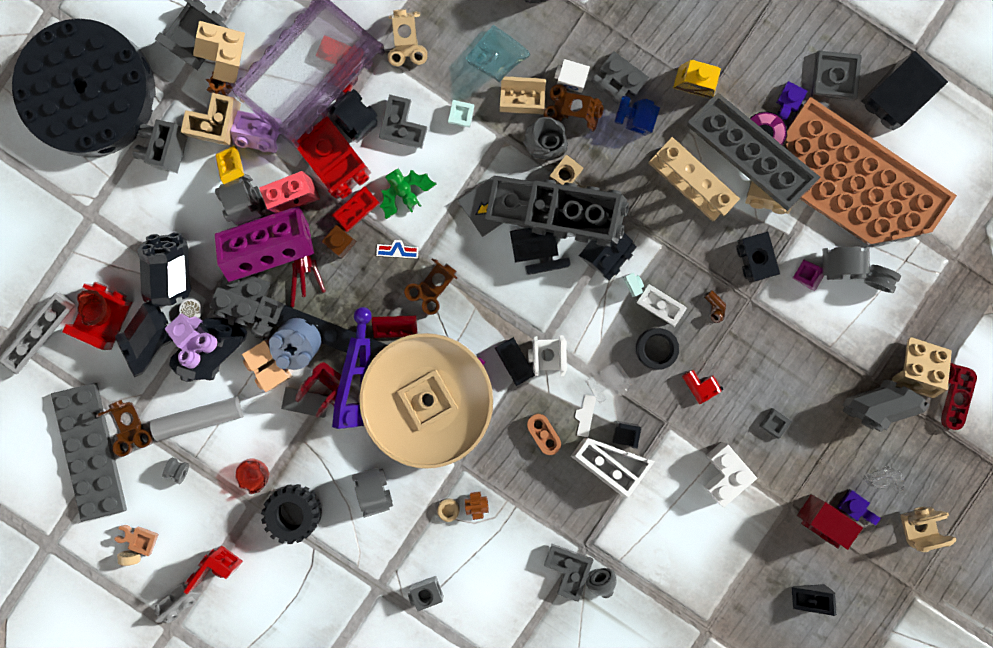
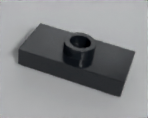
[525,257,571,275]
[495,337,535,386]

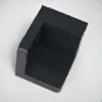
[612,420,642,449]

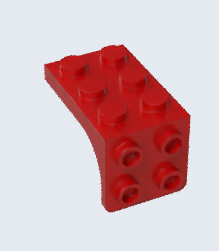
[293,116,372,200]

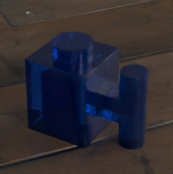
[614,96,660,136]

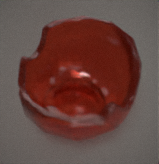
[235,458,270,494]

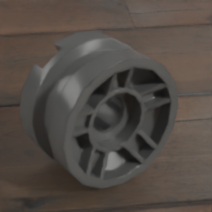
[864,264,901,293]

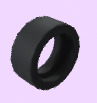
[636,328,679,370]

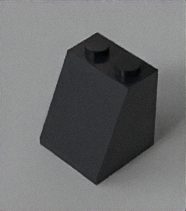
[861,51,948,131]

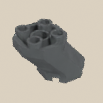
[842,380,930,432]

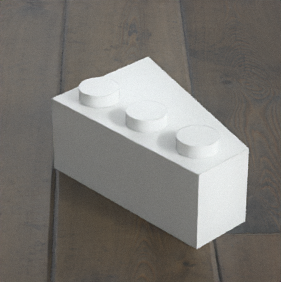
[571,438,655,498]

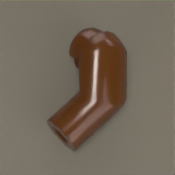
[704,290,726,323]

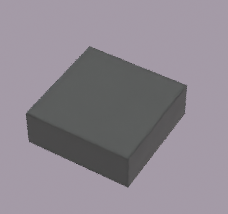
[759,408,792,439]

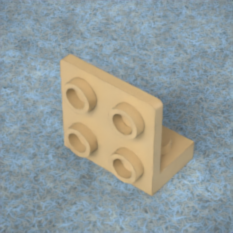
[892,337,952,398]

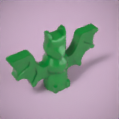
[380,168,437,219]

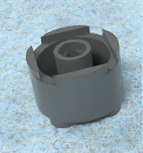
[215,174,265,226]
[822,247,870,280]
[352,467,393,518]

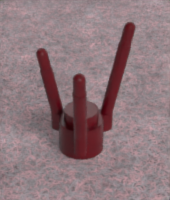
[290,255,326,308]

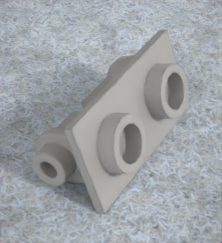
[154,582,201,623]

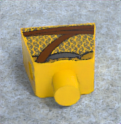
[673,60,721,99]

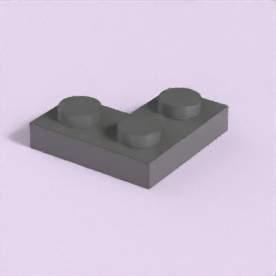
[379,94,427,149]
[544,543,594,602]

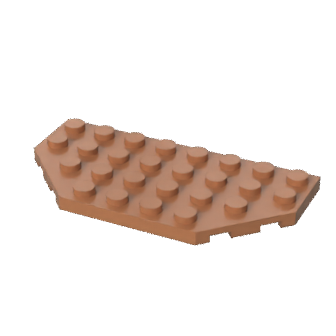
[785,97,957,245]

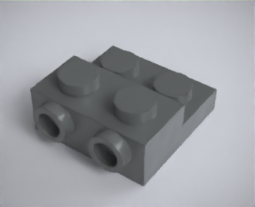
[209,275,271,326]

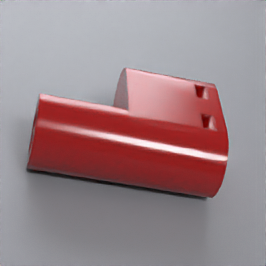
[682,369,723,404]

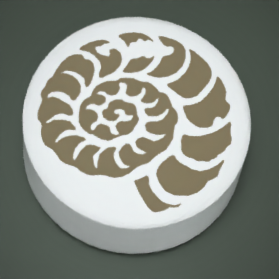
[179,299,204,319]

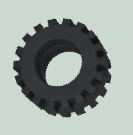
[261,484,322,544]

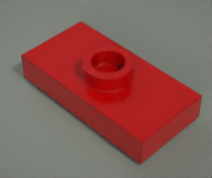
[332,186,380,232]

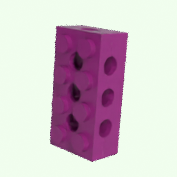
[215,206,314,282]

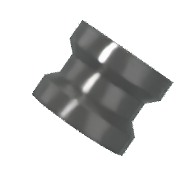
[162,457,189,484]

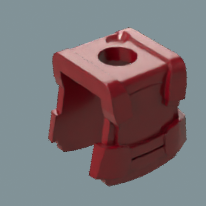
[295,362,341,418]

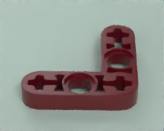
[941,363,977,430]

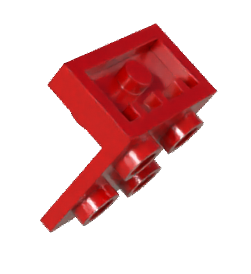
[183,546,243,595]

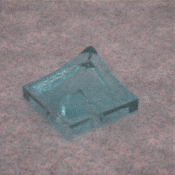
[465,25,530,82]

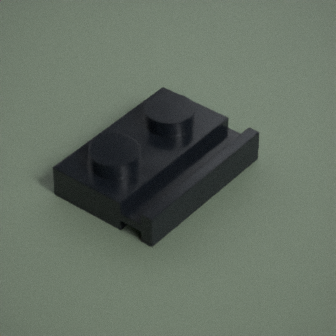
[510,228,559,263]

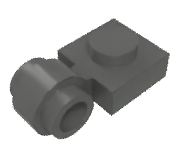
[251,296,285,340]

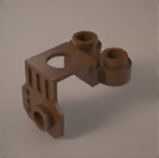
[544,84,604,132]
[404,258,458,315]
[96,400,154,457]

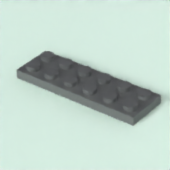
[687,93,820,211]
[51,383,127,522]

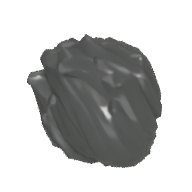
[523,117,568,161]

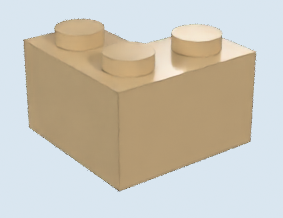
[193,21,245,84]
[181,93,241,146]

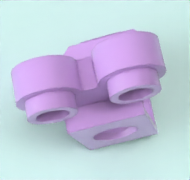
[165,313,217,369]

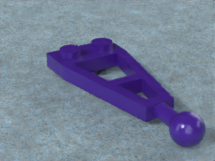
[332,307,372,429]

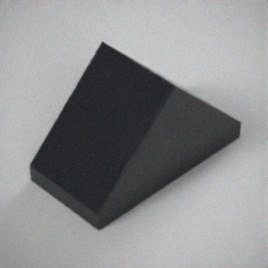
[792,584,837,616]

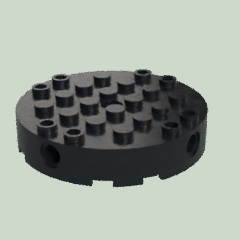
[12,18,156,157]

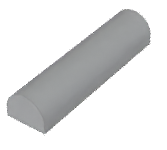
[0,292,75,375]
[150,396,244,441]

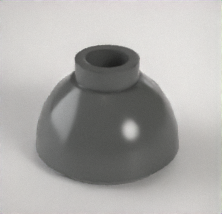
[586,568,617,598]

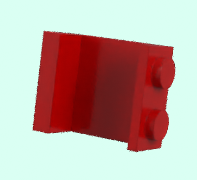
[62,282,133,350]

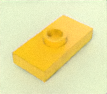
[215,146,244,184]

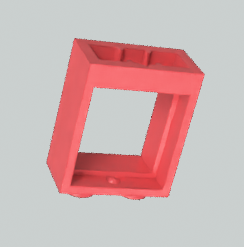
[259,171,320,213]

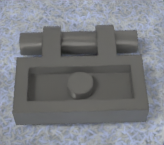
[591,51,649,108]

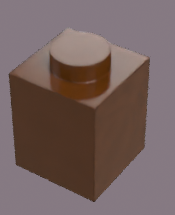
[322,225,357,258]

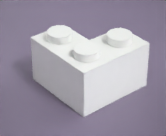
[703,442,757,508]

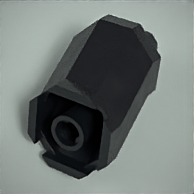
[137,232,192,307]
[115,302,173,378]
[169,318,247,382]

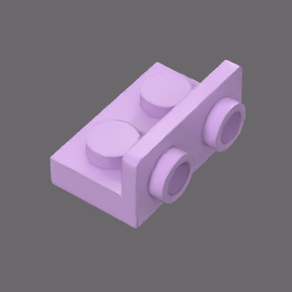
[230,110,282,153]

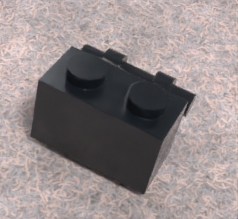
[578,232,637,281]

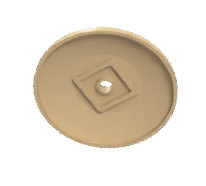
[359,333,493,469]

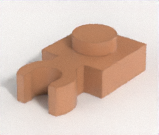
[114,525,159,556]

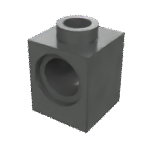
[408,576,444,612]

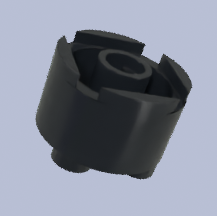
[327,89,378,143]

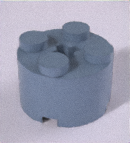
[269,318,321,370]

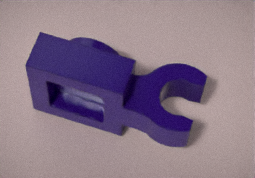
[776,81,808,120]
[837,489,881,526]

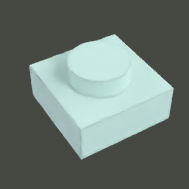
[448,100,475,128]
[623,272,644,297]

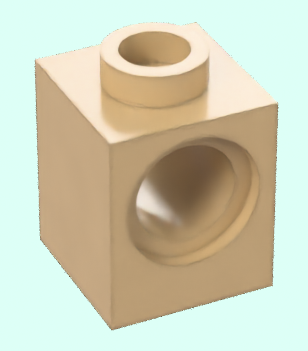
[549,155,584,185]

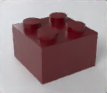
[796,494,863,550]

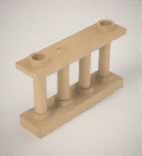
[648,137,740,221]

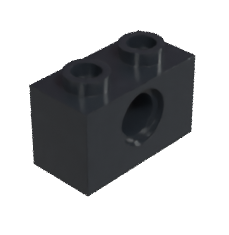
[736,232,780,282]

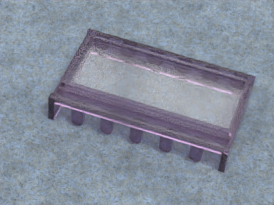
[232,0,385,149]

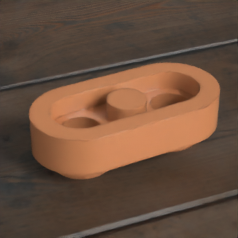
[527,413,561,455]

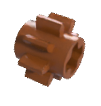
[206,71,235,96]
[465,492,489,520]

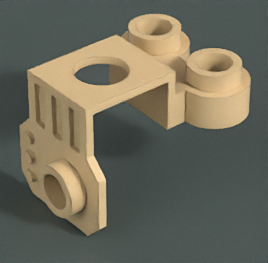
[388,9,428,66]

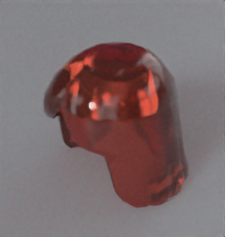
[77,290,111,327]

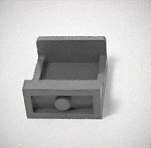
[155,0,228,71]

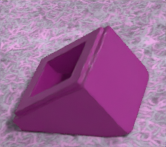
[793,259,824,291]

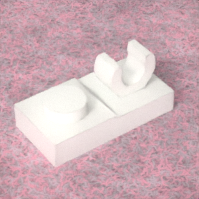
[637,284,687,327]

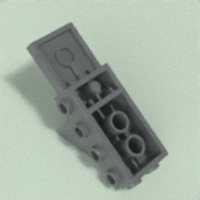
[485,175,629,247]

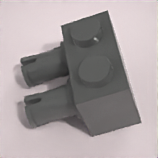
[132,119,188,174]

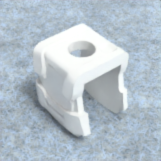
[528,335,567,376]

